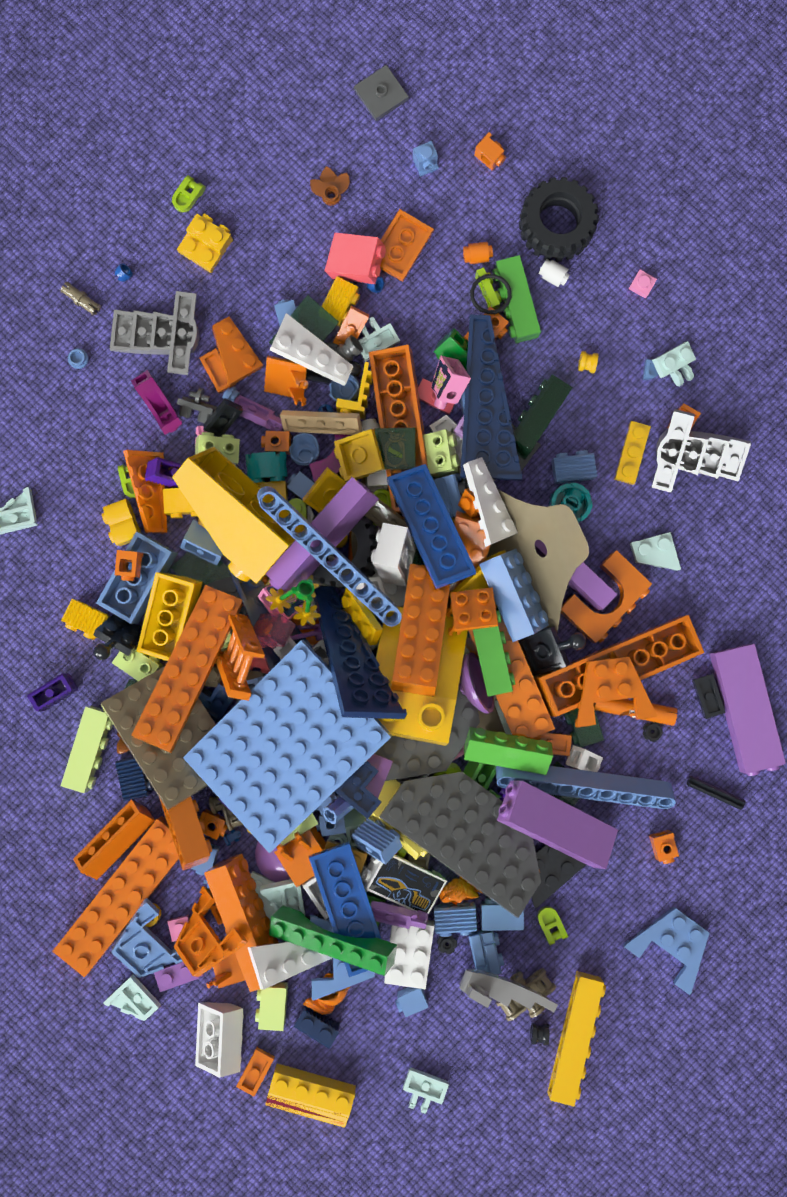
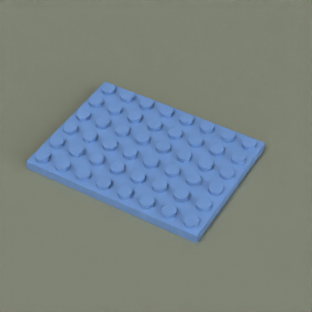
[183,640,393,853]

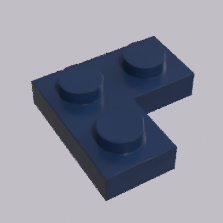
[198,680,235,723]
[335,761,382,819]

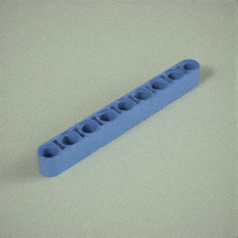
[257,486,402,627]
[496,766,676,809]

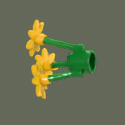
[266,575,321,626]

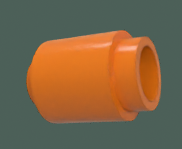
[463,241,493,264]

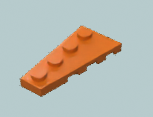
[123,450,167,534]

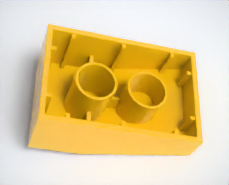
[172,447,305,584]
[376,606,468,746]

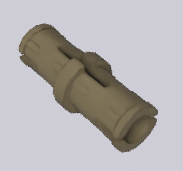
[60,282,101,316]

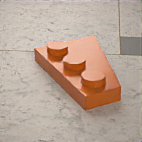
[212,316,263,387]

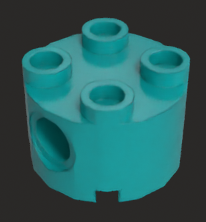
[245,452,288,483]
[548,483,592,523]

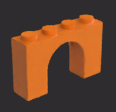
[561,550,652,643]

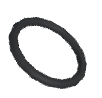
[470,274,512,314]

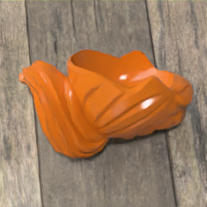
[439,876,483,905]
[303,973,351,1015]

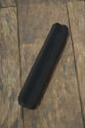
[686,776,746,810]

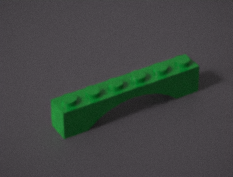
[269,905,397,976]

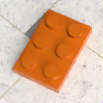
[380,209,434,282]

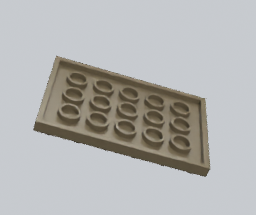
[101,666,216,810]

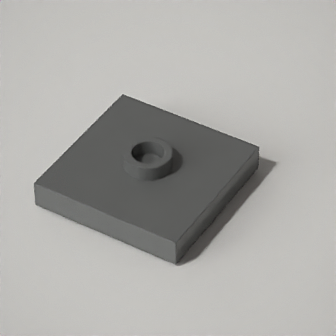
[354,65,409,121]

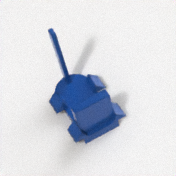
[223,830,241,846]

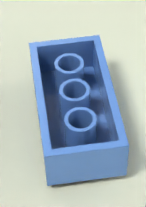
[96,531,178,624]
[479,549,549,642]

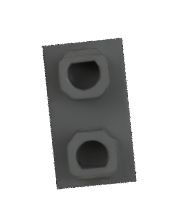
[177,388,217,423]

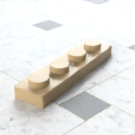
[280,410,363,435]

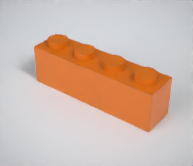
[73,799,155,880]

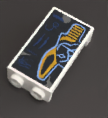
[361,855,447,914]

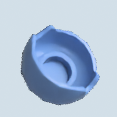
[329,374,360,402]
[289,433,320,466]

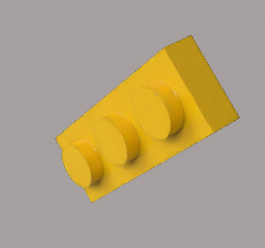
[614,421,651,485]
[342,588,383,646]

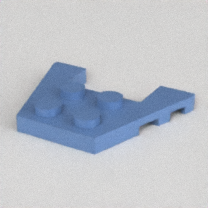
[111,898,183,978]
[623,907,709,995]
[310,915,375,1000]

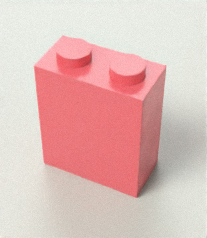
[325,233,386,284]

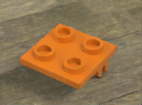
[264,356,308,406]
[446,587,498,636]
[274,829,323,887]
[206,952,245,989]

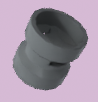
[335,335,363,363]

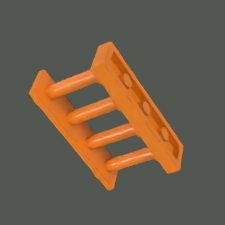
[216,614,265,701]

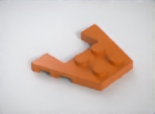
[575,657,657,727]
[174,886,248,977]

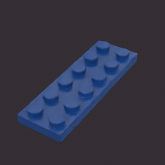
[387,464,476,589]
[309,842,381,977]

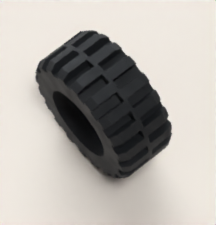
[519,177,599,262]
[311,515,379,589]

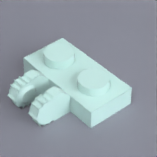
[359,317,400,362]
[652,341,696,387]
[403,1067,449,1114]

